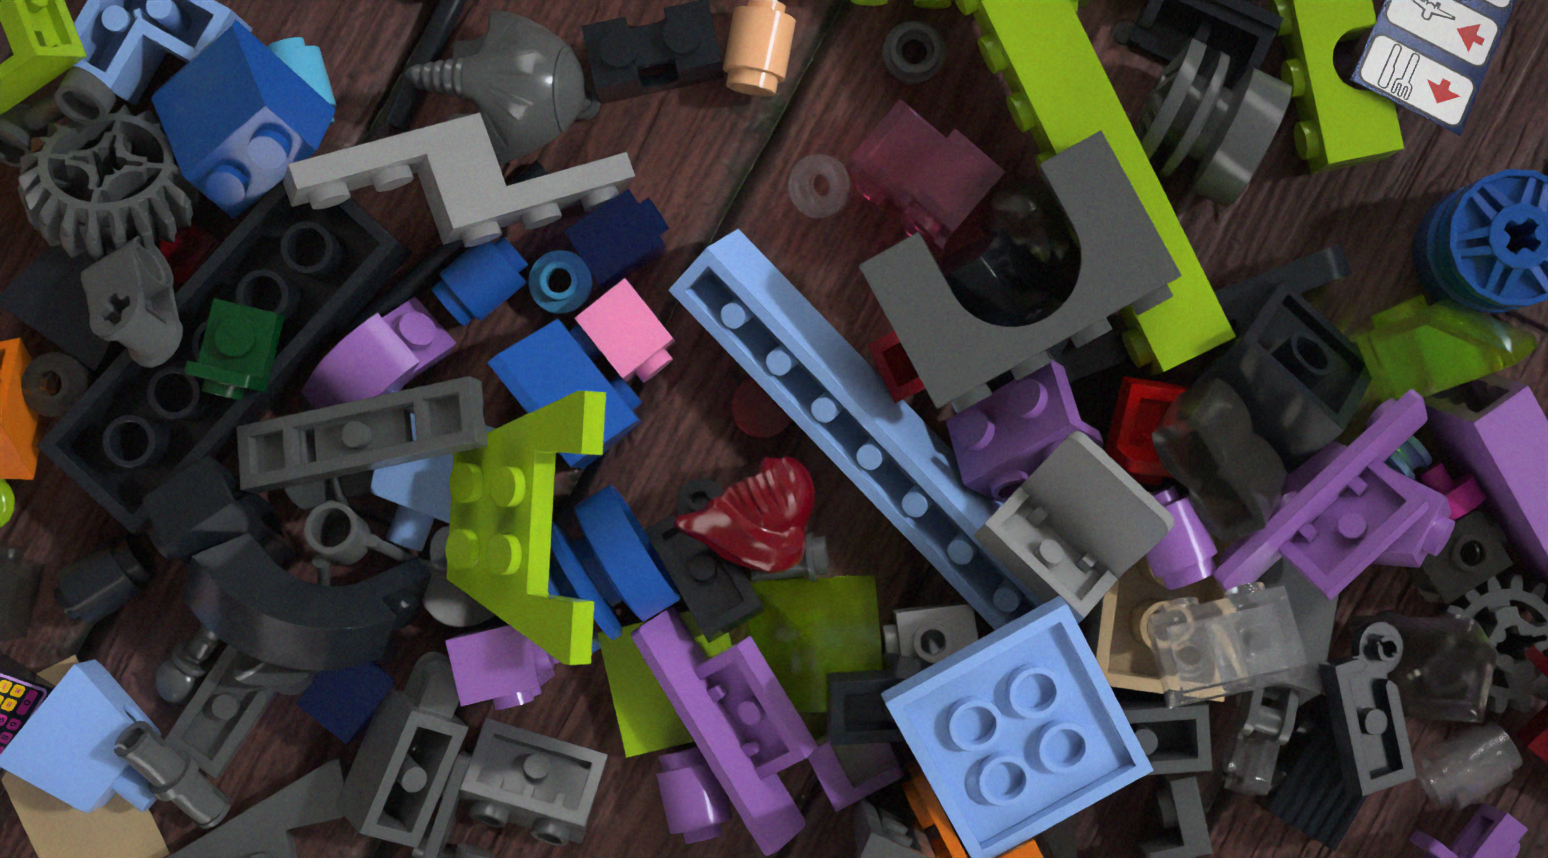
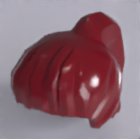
[673,456,815,573]

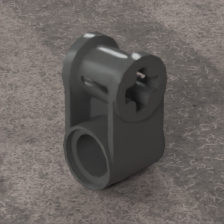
[81,236,183,367]

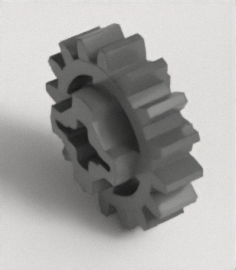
[1429,573,1548,714]

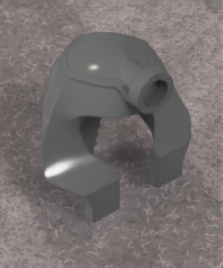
[405,10,601,166]

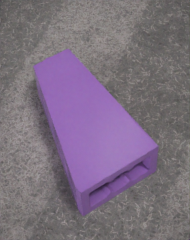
[1418,363,1548,595]

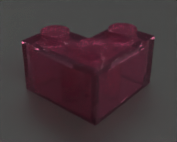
[848,99,1005,249]

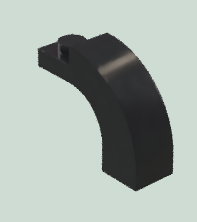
[182,532,432,671]

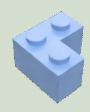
[74,0,252,106]

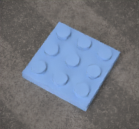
[881,595,1154,858]

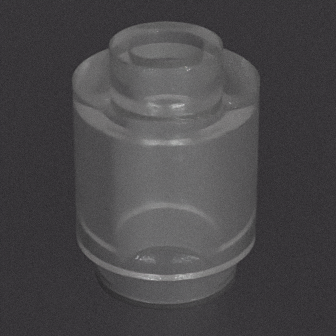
[1417,722,1522,811]

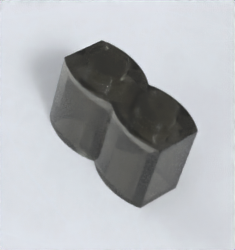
[1152,378,1288,542]

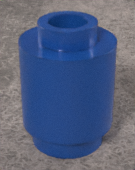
[431,236,528,327]

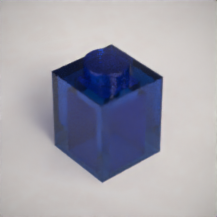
[564,189,669,291]

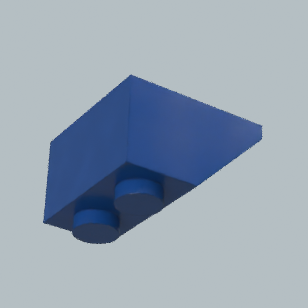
[152,19,336,219]
[487,319,642,469]

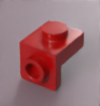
[1105,376,1193,485]

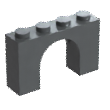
[859,130,1182,413]

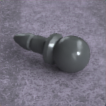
[155,622,220,705]

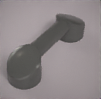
[0,66,116,168]

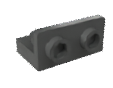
[460,718,608,846]

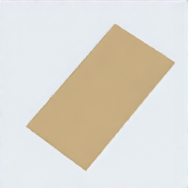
[1,655,170,858]

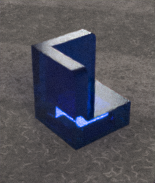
[296,661,395,744]

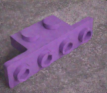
[1213,389,1429,601]
[631,607,818,856]

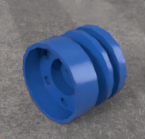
[1413,169,1548,317]
[548,484,681,653]

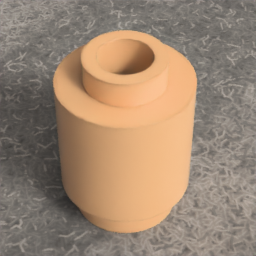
[723,0,796,97]

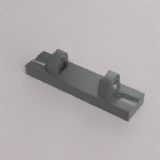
[237,376,488,494]

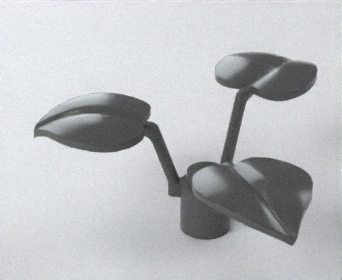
[233,399,497,687]

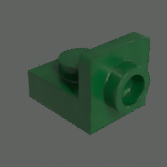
[184,298,285,401]

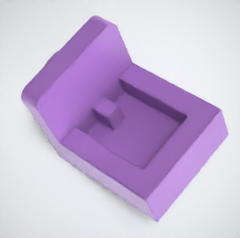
[1409,803,1528,858]

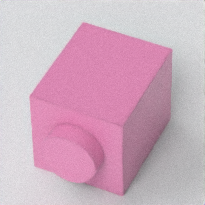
[575,278,677,383]

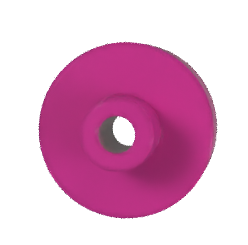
[1418,462,1486,521]

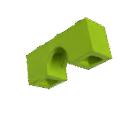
[1268,0,1404,175]

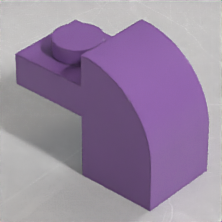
[301,297,457,409]

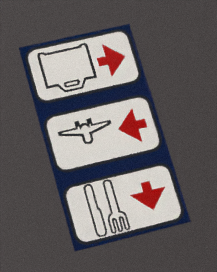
[1350,0,1516,136]

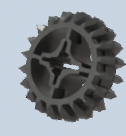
[18,104,202,262]

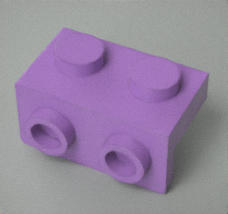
[946,359,1104,503]

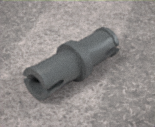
[114,721,231,829]

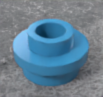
[528,250,593,314]

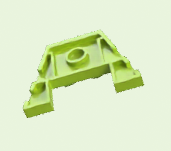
[445,391,606,665]

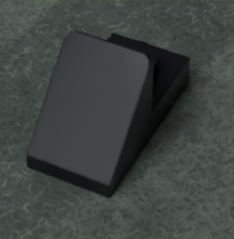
[826,653,935,746]

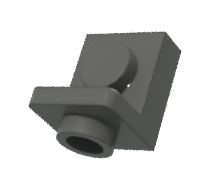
[1137,772,1213,858]

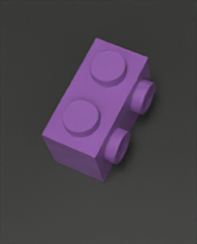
[446,622,561,710]

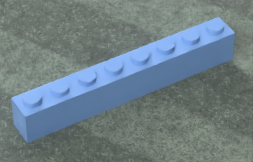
[669,229,1044,630]

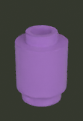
[1145,485,1217,590]
[656,746,732,844]

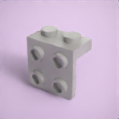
[973,431,1175,624]

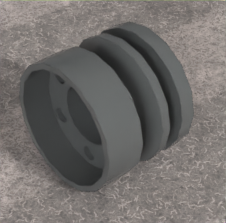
[1135,37,1293,208]

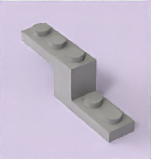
[283,113,635,247]

